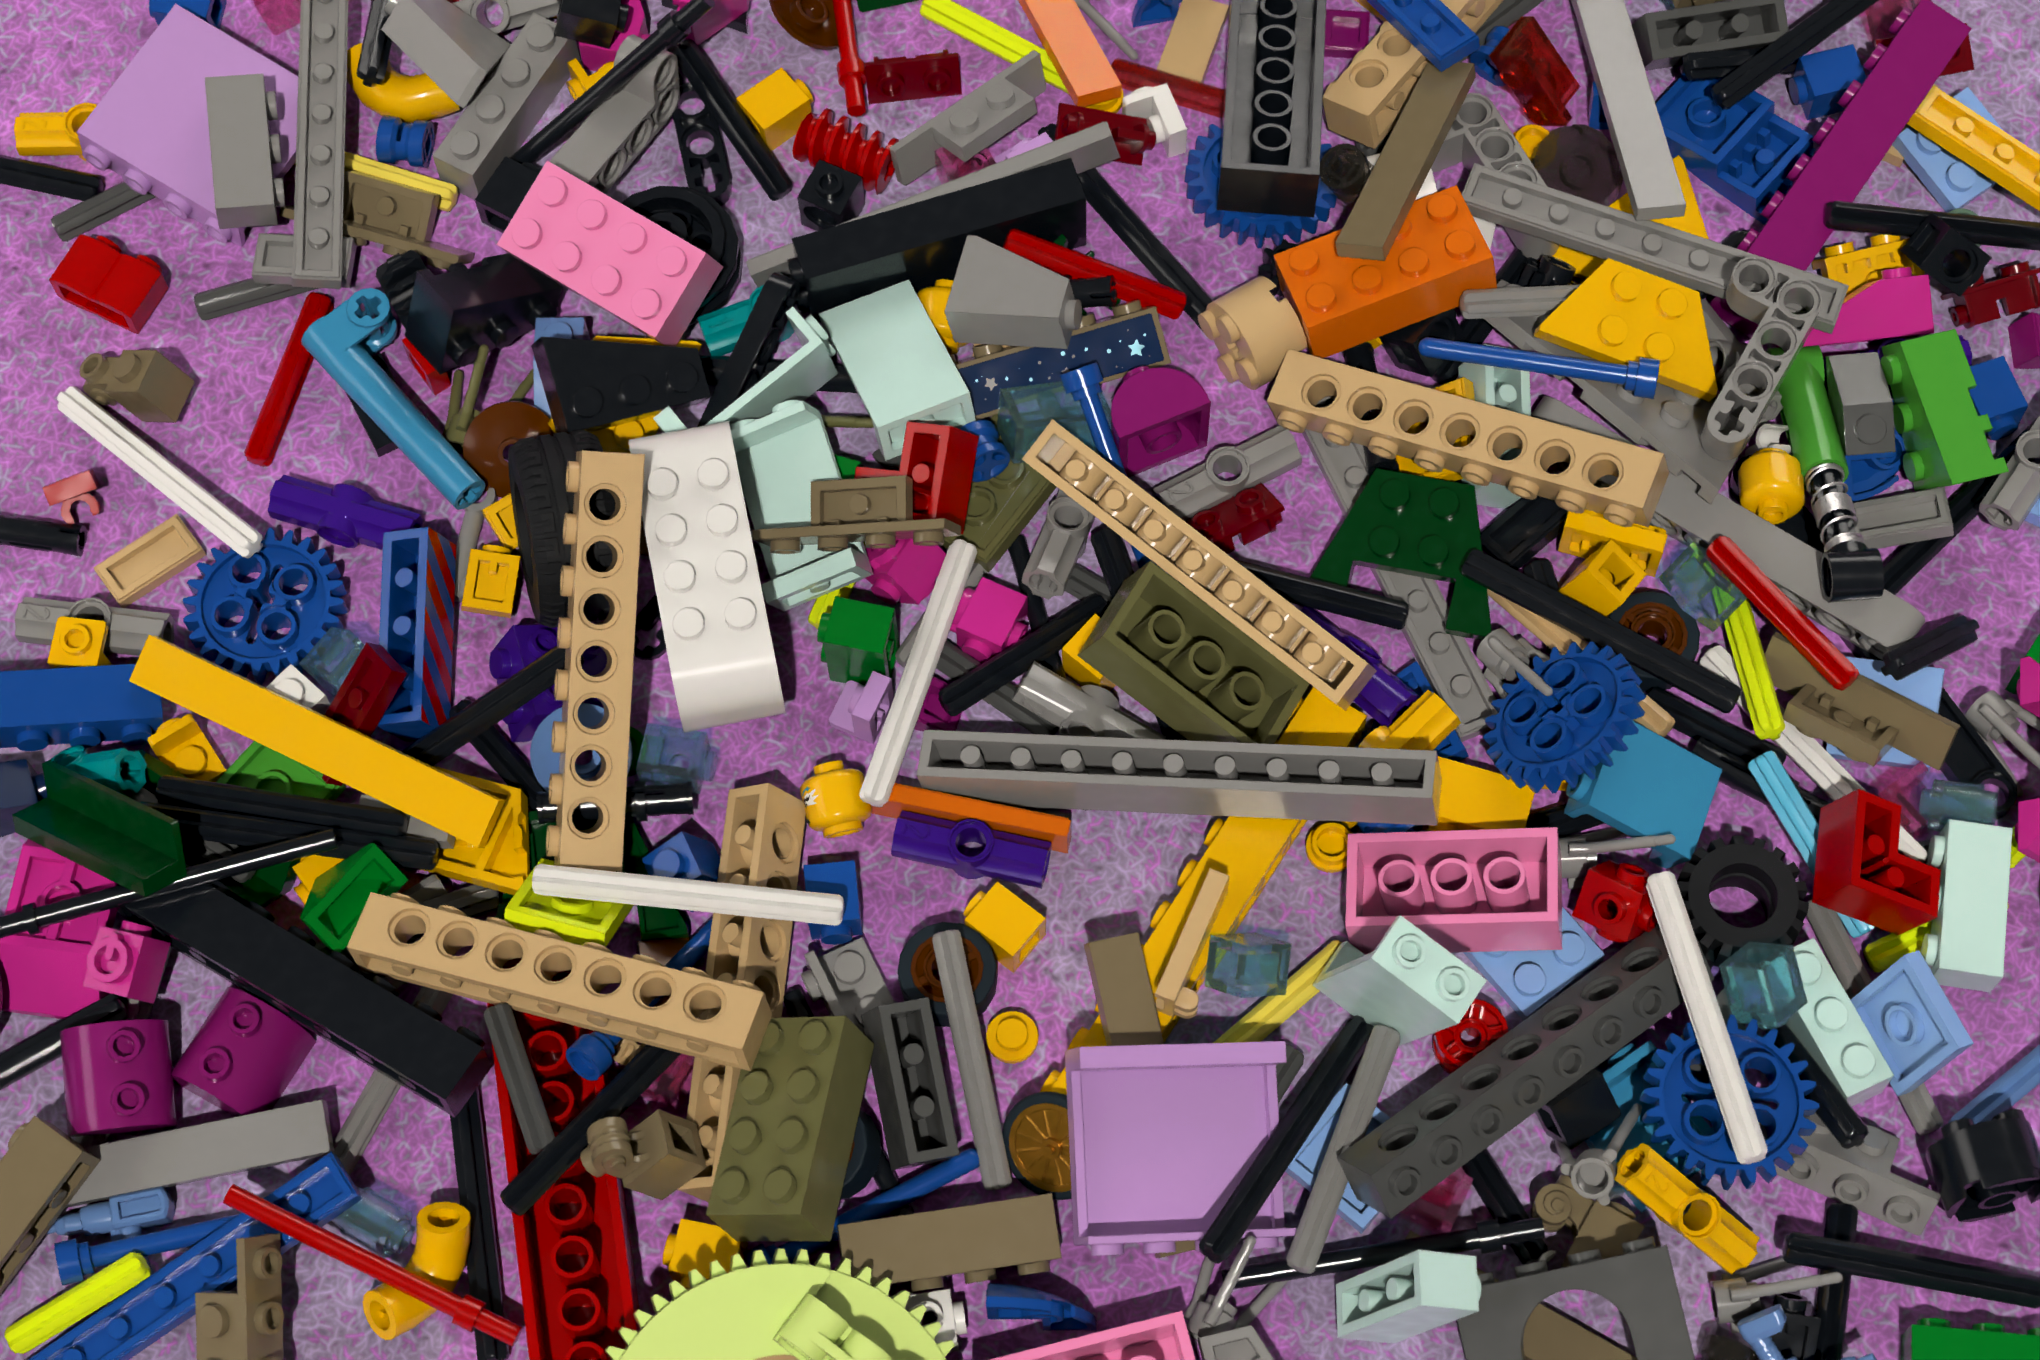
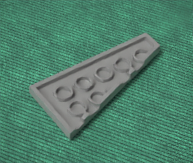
[1483,279,1738,505]

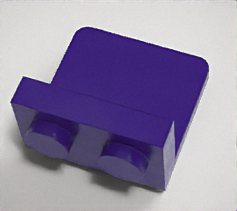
[489,625,607,742]

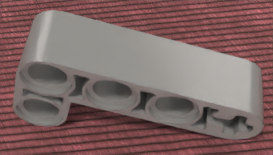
[549,34,680,194]
[1431,93,1559,260]
[1701,256,1823,461]

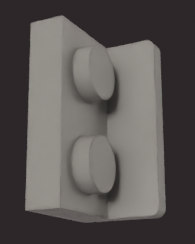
[800,937,895,1034]

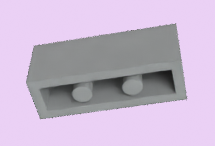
[205,74,286,229]

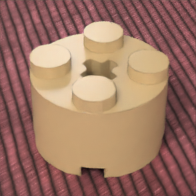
[1198,276,1308,390]

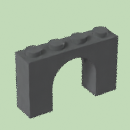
[1457,1236,1695,1360]

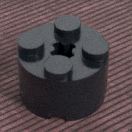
[1926,1109,2040,1222]

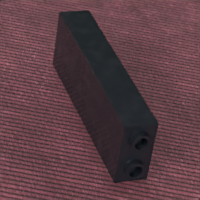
[787,158,1086,323]

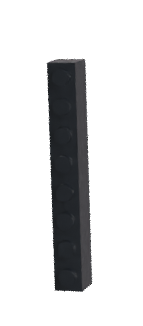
[116,862,492,1118]

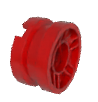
[1432,999,1509,1074]

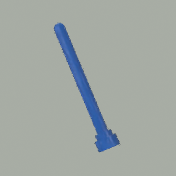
[1418,337,1660,399]
[1059,362,1160,569]
[566,918,712,1081]
[743,1148,980,1267]
[54,1213,241,1286]

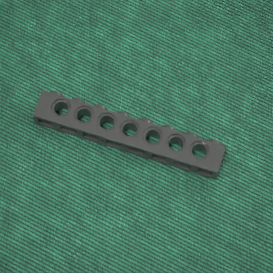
[1337,923,1714,1218]

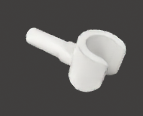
[1745,424,1791,456]

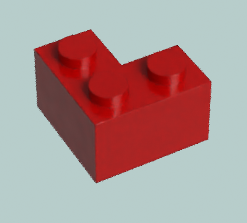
[854,421,979,534]
[1812,789,1941,935]

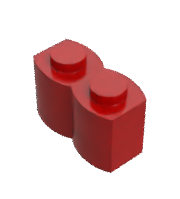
[49,234,169,334]

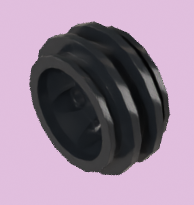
[621,186,742,326]

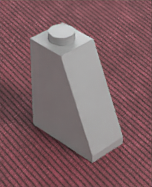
[381,0,511,109]
[944,235,1082,349]

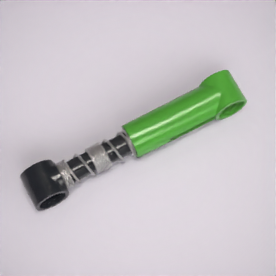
[1766,345,1884,603]

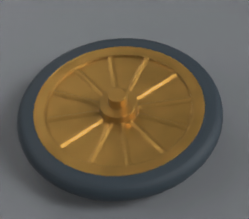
[1002,1092,1072,1200]

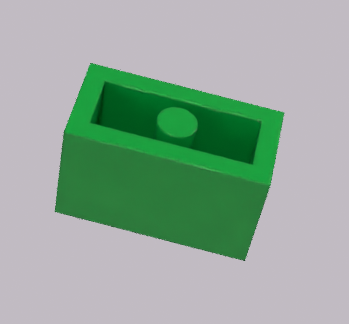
[817,596,900,686]

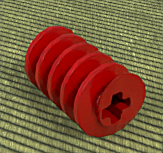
[792,108,899,195]

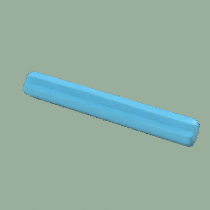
[1748,750,1875,938]

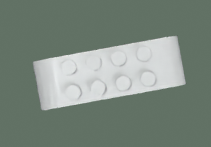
[628,421,786,733]

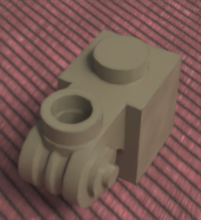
[79,350,195,423]
[580,1109,707,1200]
[1531,1175,1645,1267]

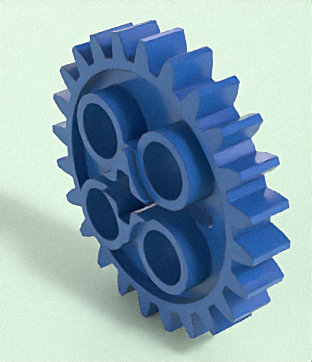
[1185,124,1341,249]
[183,528,348,685]
[1483,641,1646,793]
[1640,1014,1819,1190]

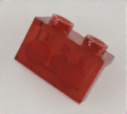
[1489,16,1580,126]

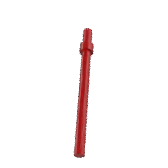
[832,0,866,117]
[223,1184,523,1347]

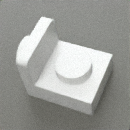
[1122,83,1187,158]

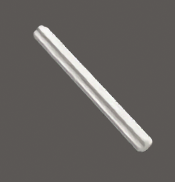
[57,386,263,558]
[859,539,977,807]
[1699,645,1928,862]
[532,864,844,926]
[1646,871,1768,1165]

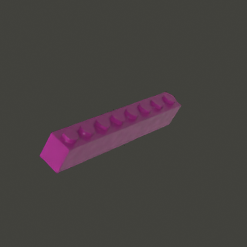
[1710,0,1972,339]

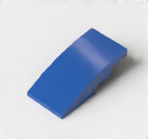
[1656,75,1816,225]

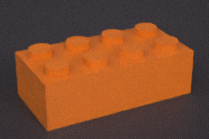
[1273,185,1497,358]

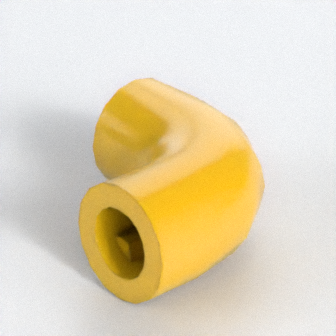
[347,43,460,123]
[363,1202,471,1340]

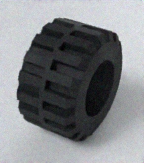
[1677,836,1809,979]

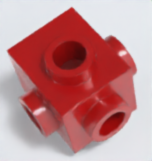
[1572,860,1658,942]

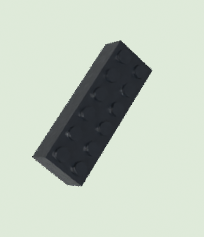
[1217,0,1326,217]

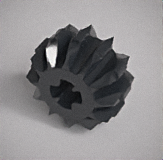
[376,250,427,330]

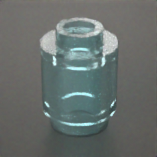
[1919,779,1998,832]
[332,1185,415,1259]

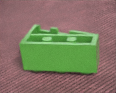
[1881,329,2009,491]

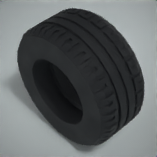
[508,429,615,628]

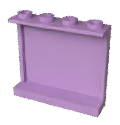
[77,4,298,247]
[1065,1041,1296,1256]

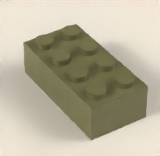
[1077,561,1309,744]
[706,1016,874,1241]

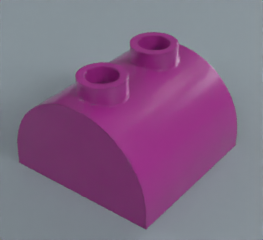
[1111,366,1211,477]
[171,987,316,1117]
[60,1019,177,1137]

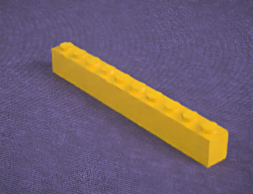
[1040,687,1367,1095]

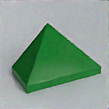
[300,843,408,953]

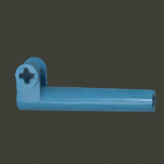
[301,288,485,510]

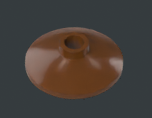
[769,0,838,50]
[463,401,554,498]

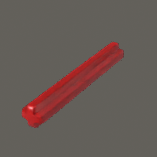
[1003,228,1187,319]
[244,292,333,467]
[1706,535,1859,691]

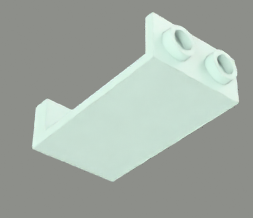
[819,279,976,461]
[653,307,838,433]
[730,400,874,611]
[1313,915,1487,1046]

